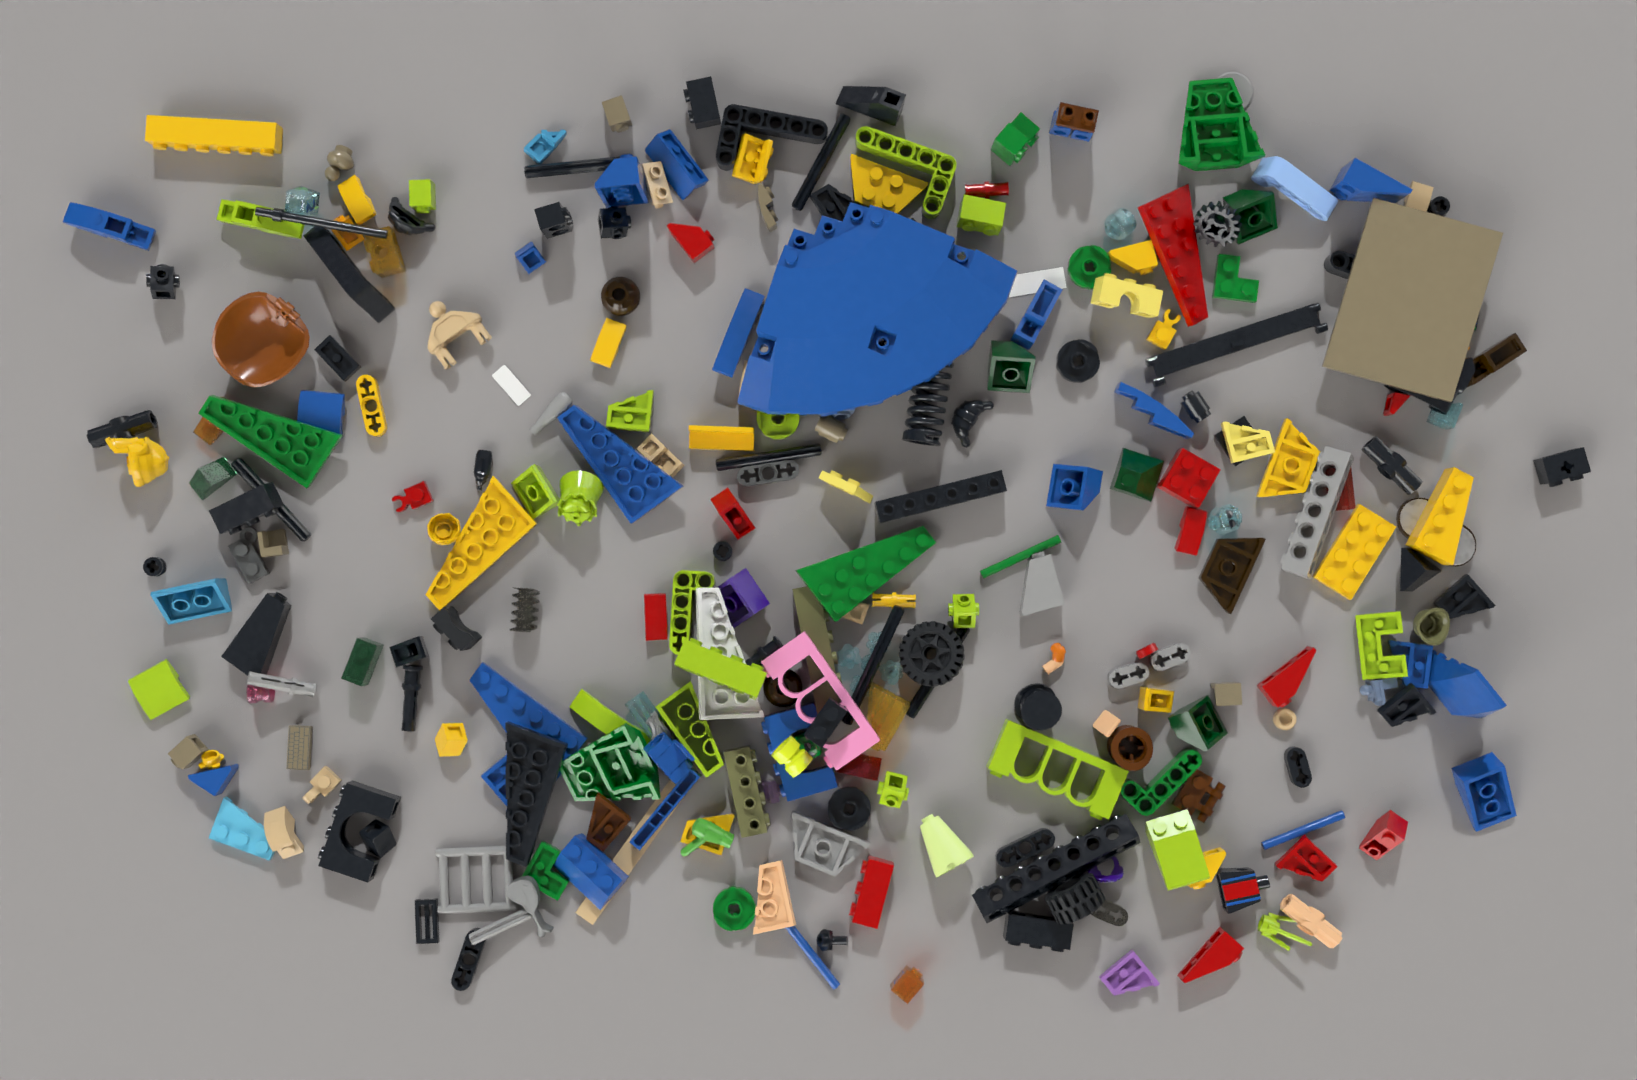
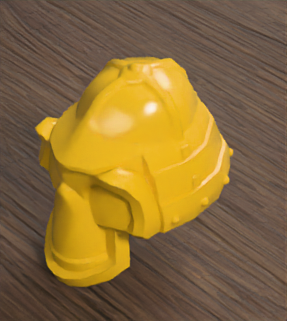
[105,436,169,487]

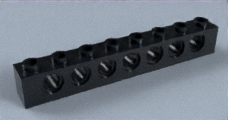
[972,814,1141,923]

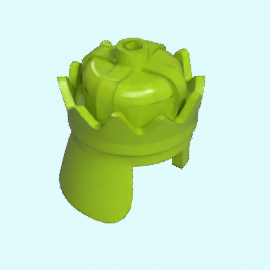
[557,470,604,526]

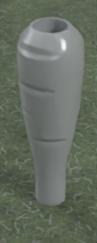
[530,392,572,435]

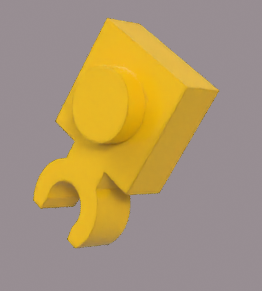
[1146,309,1181,350]

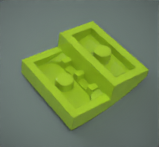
[128,659,190,720]

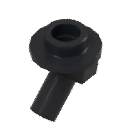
[816,929,848,951]

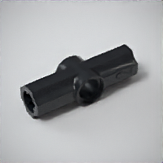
[86,410,158,448]
[1361,436,1423,495]

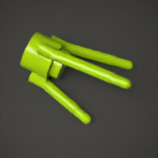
[1257,912,1312,950]

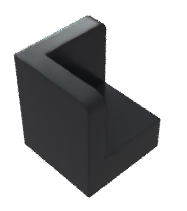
[359,818,397,858]

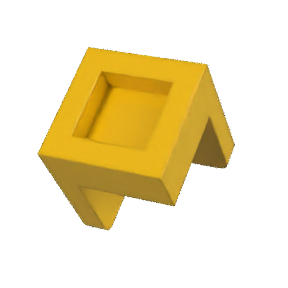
[435,723,468,757]

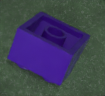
[717,568,770,628]

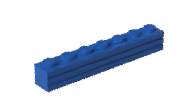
[630,768,701,851]

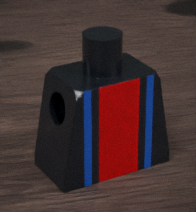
[1215,867,1270,914]

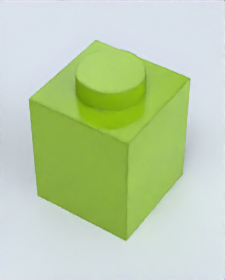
[409,179,436,214]

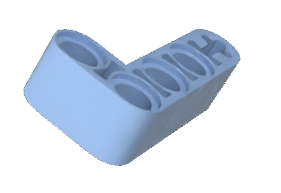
[1251,156,1338,221]

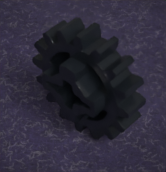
[1193,201,1242,247]

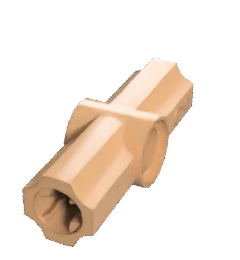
[1280,894,1342,948]

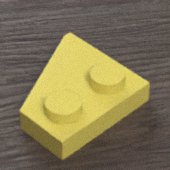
[1221,421,1275,463]
[819,470,873,504]

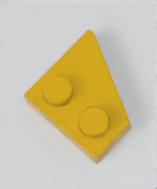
[680,814,735,855]

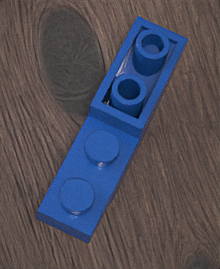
[63,202,156,251]

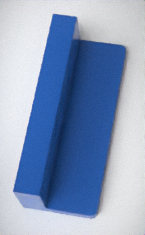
[645,129,709,200]

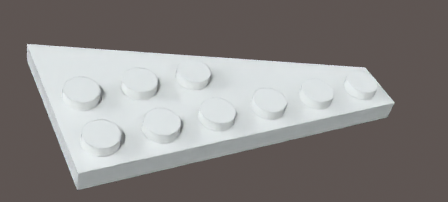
[696,588,765,720]

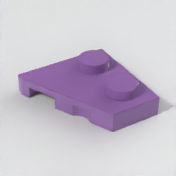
[1099,950,1160,996]

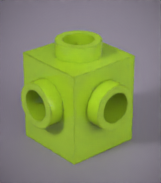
[948,594,979,628]
[877,771,909,808]

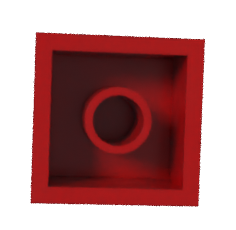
[1157,448,1221,508]

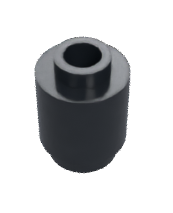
[1180,390,1211,423]

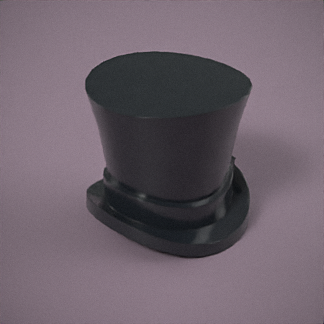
[1014,683,1062,730]

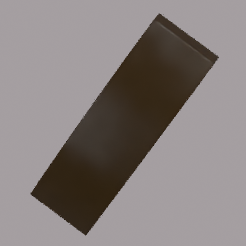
[1466,333,1527,388]

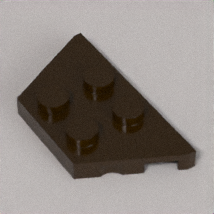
[1199,538,1266,614]

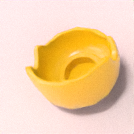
[427,513,461,545]

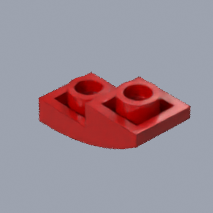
[1174,506,1207,556]
[644,593,667,641]

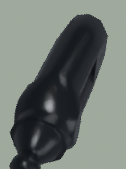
[473,450,492,491]

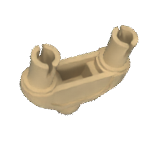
[428,301,492,370]

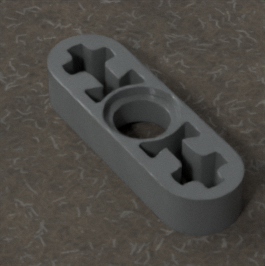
[737,460,799,487]

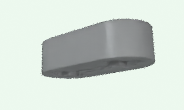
[1149,643,1191,671]
[1107,662,1149,688]

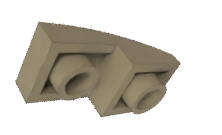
[758,183,778,232]

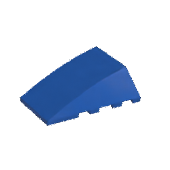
[1428,649,1507,718]

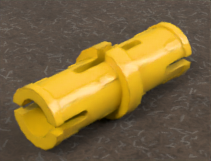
[872,592,916,609]

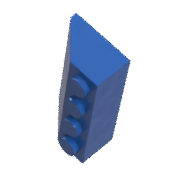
[595,154,649,208]

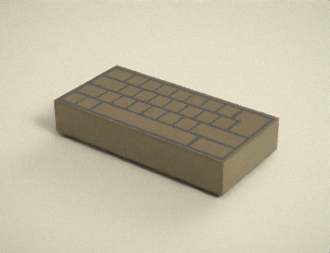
[286,725,313,770]

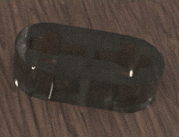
[1091,900,1128,926]

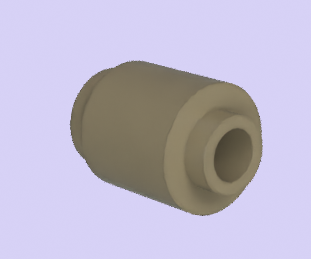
[815,416,848,443]

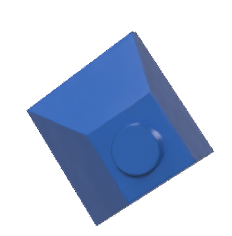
[1046,464,1103,511]

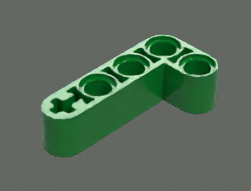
[1120,748,1202,816]

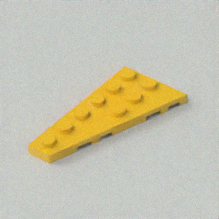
[425,476,537,610]

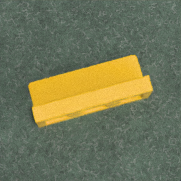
[688,425,755,451]

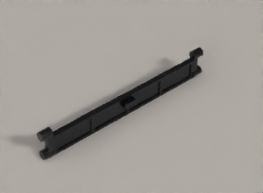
[1145,303,1328,387]

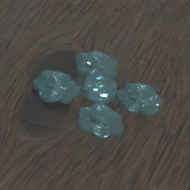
[837,631,903,696]

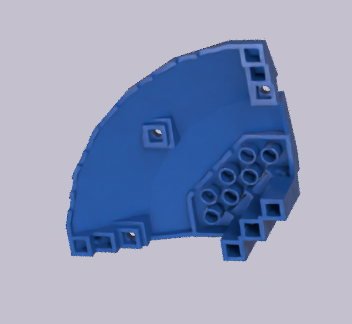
[737,202,1017,416]

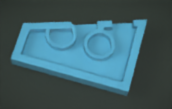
[209,796,275,860]

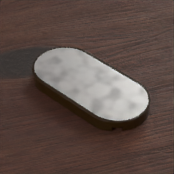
[1396,498,1476,567]

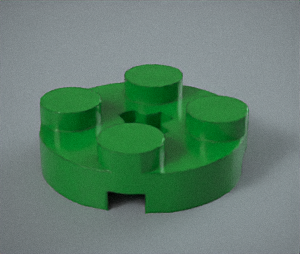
[1067,245,1111,290]
[713,886,756,931]

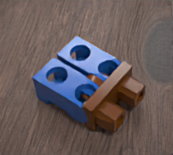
[1049,102,1099,142]

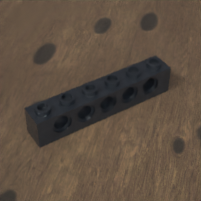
[874,470,1007,524]

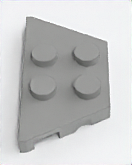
[792,811,870,876]

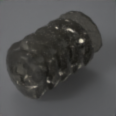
[510,587,540,632]

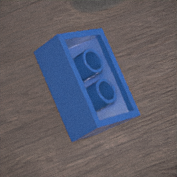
[553,833,629,910]

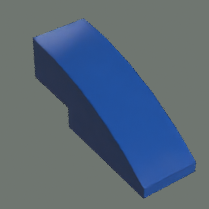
[1010,279,1063,350]

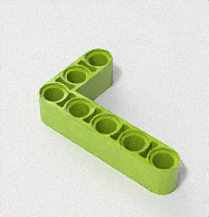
[855,126,957,219]

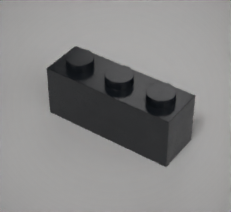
[209,482,284,535]
[1003,911,1074,952]

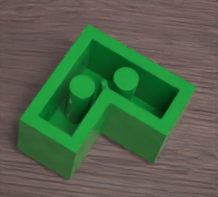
[991,112,1040,166]

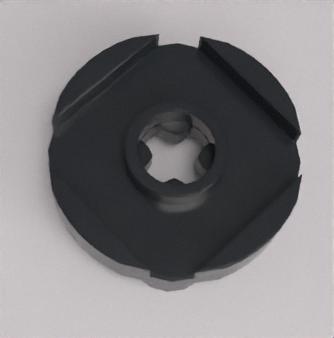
[1056,339,1100,383]
[828,786,871,831]

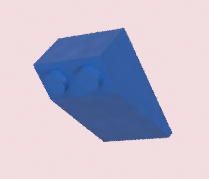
[1329,158,1413,203]
[1451,752,1517,832]

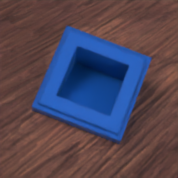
[515,242,546,274]

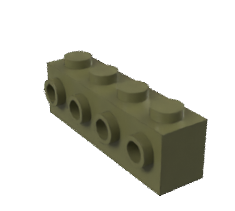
[724,745,771,838]

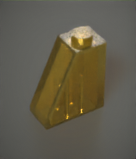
[867,682,910,751]

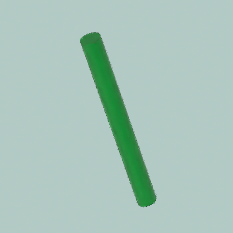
[980,535,1062,579]

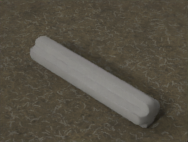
[469,909,532,945]

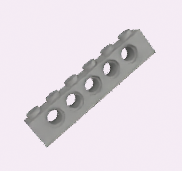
[1280,446,1354,579]

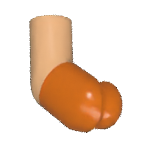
[1042,643,1066,675]

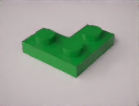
[1212,254,1259,303]
[522,841,569,901]

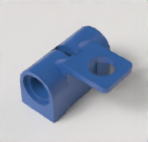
[643,732,695,784]

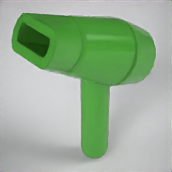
[680,818,734,857]

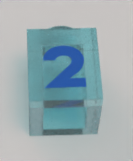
[285,186,320,216]

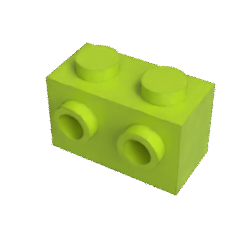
[956,194,1006,236]

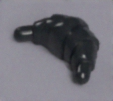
[388,197,435,236]
[951,400,994,448]

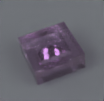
[762,779,781,804]

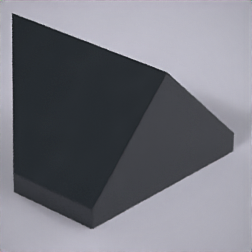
[1400,548,1442,592]

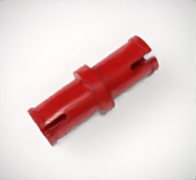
[965,181,1009,199]

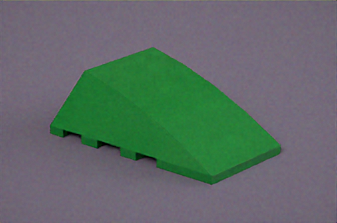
[1178,78,1265,171]
[560,723,661,801]

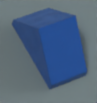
[188,764,239,796]

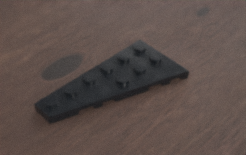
[505,721,568,867]

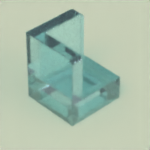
[1426,403,1463,430]

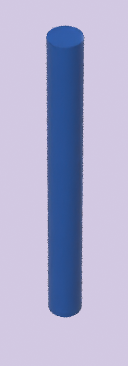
[1261,810,1345,850]
[785,926,840,990]

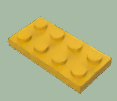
[1312,504,1396,600]

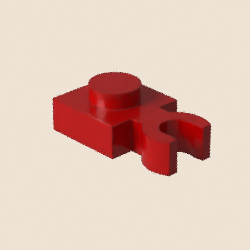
[392,481,434,512]

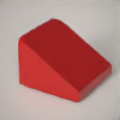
[1383,392,1410,416]

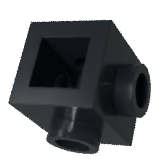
[598,206,631,239]
[146,264,180,299]

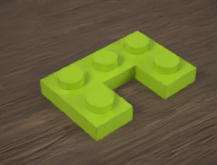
[1355,611,1408,680]

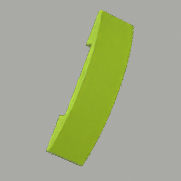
[569,689,652,744]

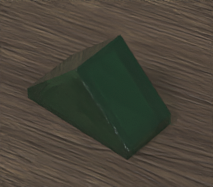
[189,457,237,500]

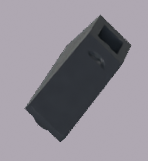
[836,86,906,126]

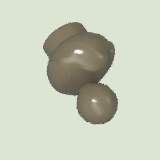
[325,145,354,181]

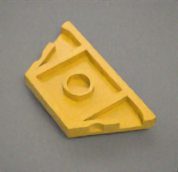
[850,154,928,214]
[1256,418,1320,498]

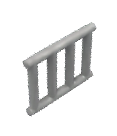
[435,846,518,914]

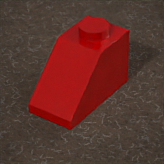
[666,223,715,264]
[710,487,755,540]

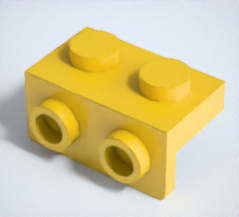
[732,133,773,184]

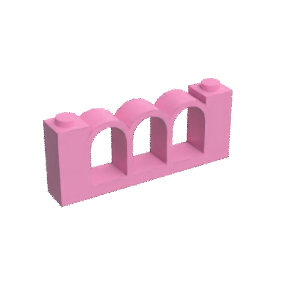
[761,631,880,771]

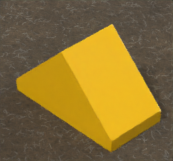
[1137,686,1174,713]

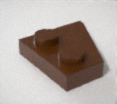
[586,792,631,852]

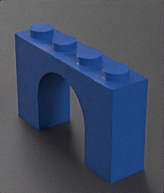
[761,702,838,801]

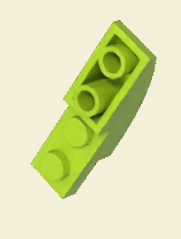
[216,199,305,239]

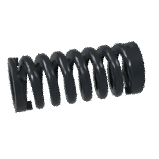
[902,363,954,446]

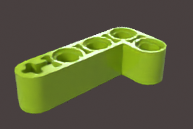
[669,570,716,655]

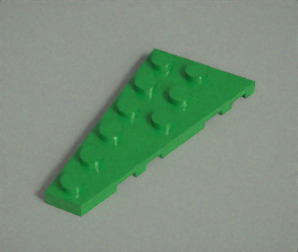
[198,395,343,489]
[795,526,936,622]

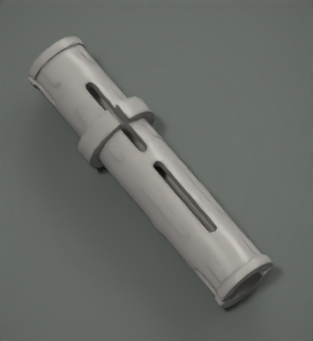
[246,671,316,697]

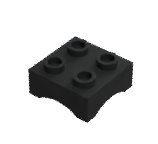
[431,606,482,651]

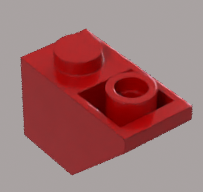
[1359,810,1408,860]

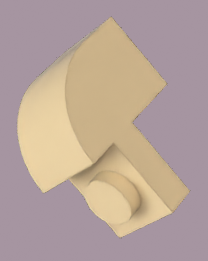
[264,806,304,859]

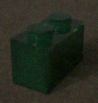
[341,637,384,686]

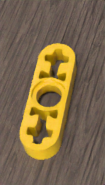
[356,375,387,437]

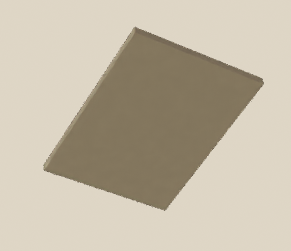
[1322,198,1503,402]

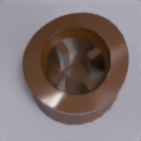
[1107,725,1153,771]

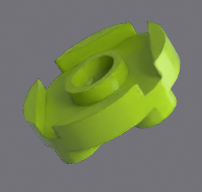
[756,411,800,440]

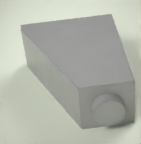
[1019,551,1065,616]

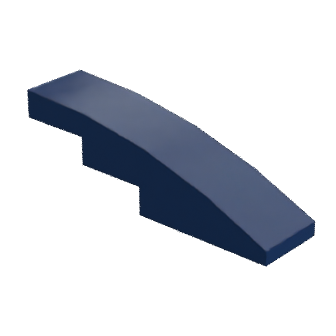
[712,288,765,378]
[1114,382,1194,439]

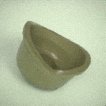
[1413,608,1450,646]

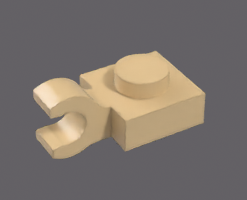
[302,766,342,804]

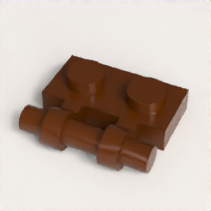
[1171,769,1226,823]

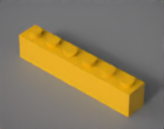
[145,115,283,156]

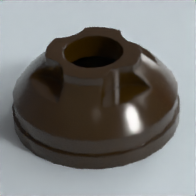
[601,277,640,316]
[763,669,802,707]

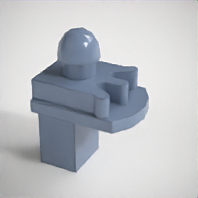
[1359,677,1398,706]

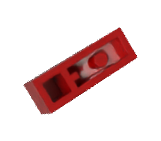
[1257,646,1317,708]
[1177,927,1245,983]

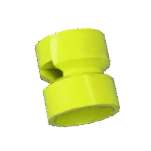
[771,736,813,778]

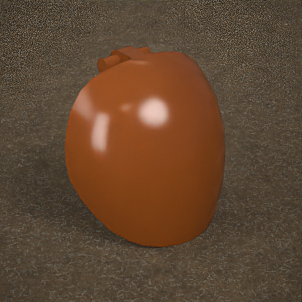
[212,291,310,387]

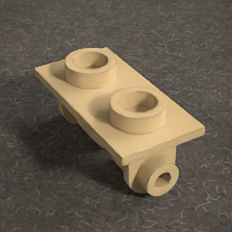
[642,161,673,209]

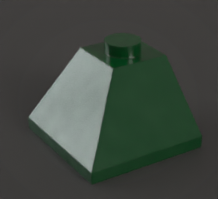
[1222,189,1278,245]
[987,340,1036,393]
[1110,448,1164,502]
[1168,695,1228,751]

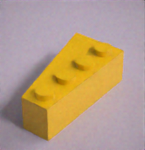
[1405,467,1474,565]

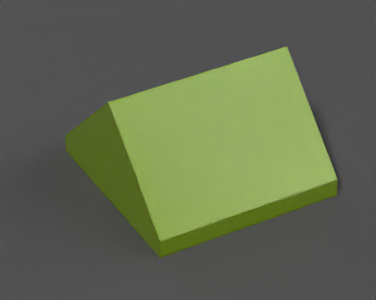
[511,464,560,519]

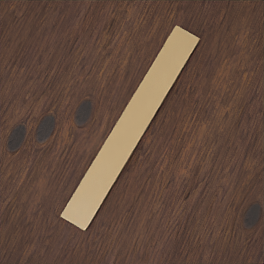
[575,780,684,925]

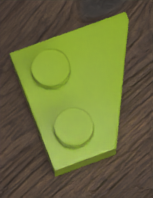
[606,390,654,432]

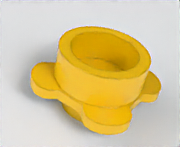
[198,750,224,770]

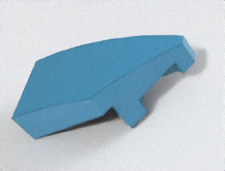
[524,130,567,164]

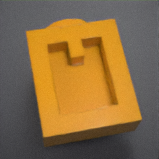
[331,215,365,251]

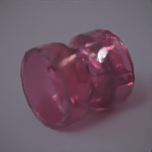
[246,685,275,704]

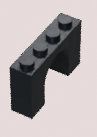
[318,780,401,883]

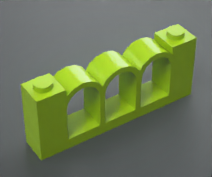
[986,719,1129,820]

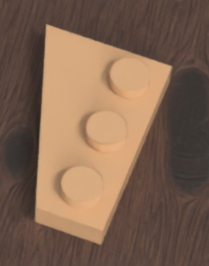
[753,860,796,935]

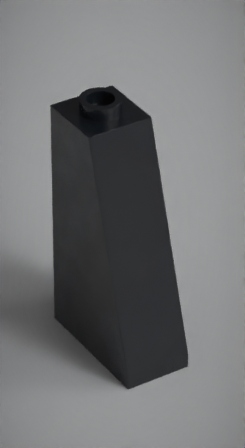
[221,592,292,676]

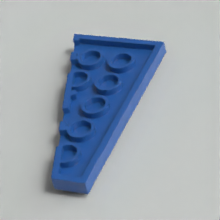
[557,405,684,524]
[470,662,588,781]

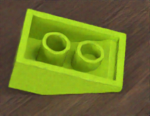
[1145,810,1210,891]

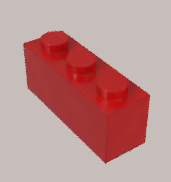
[849,855,894,929]

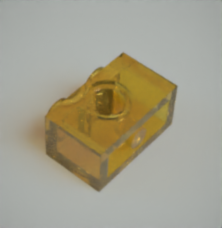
[363,226,406,278]

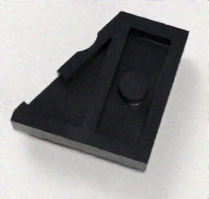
[1433,574,1496,619]
[1377,683,1436,727]

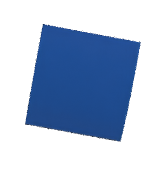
[297,390,345,439]

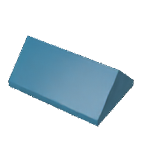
[150,578,232,625]

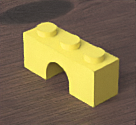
[1091,273,1163,318]

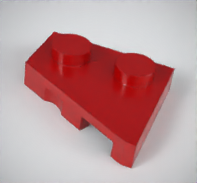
[1275,834,1338,882]

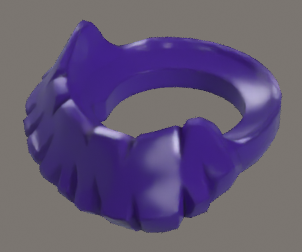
[1088,856,1124,883]

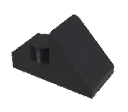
[389,636,429,667]

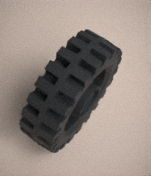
[899,621,965,687]

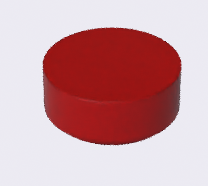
[1136,642,1159,660]

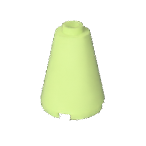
[920,814,974,877]

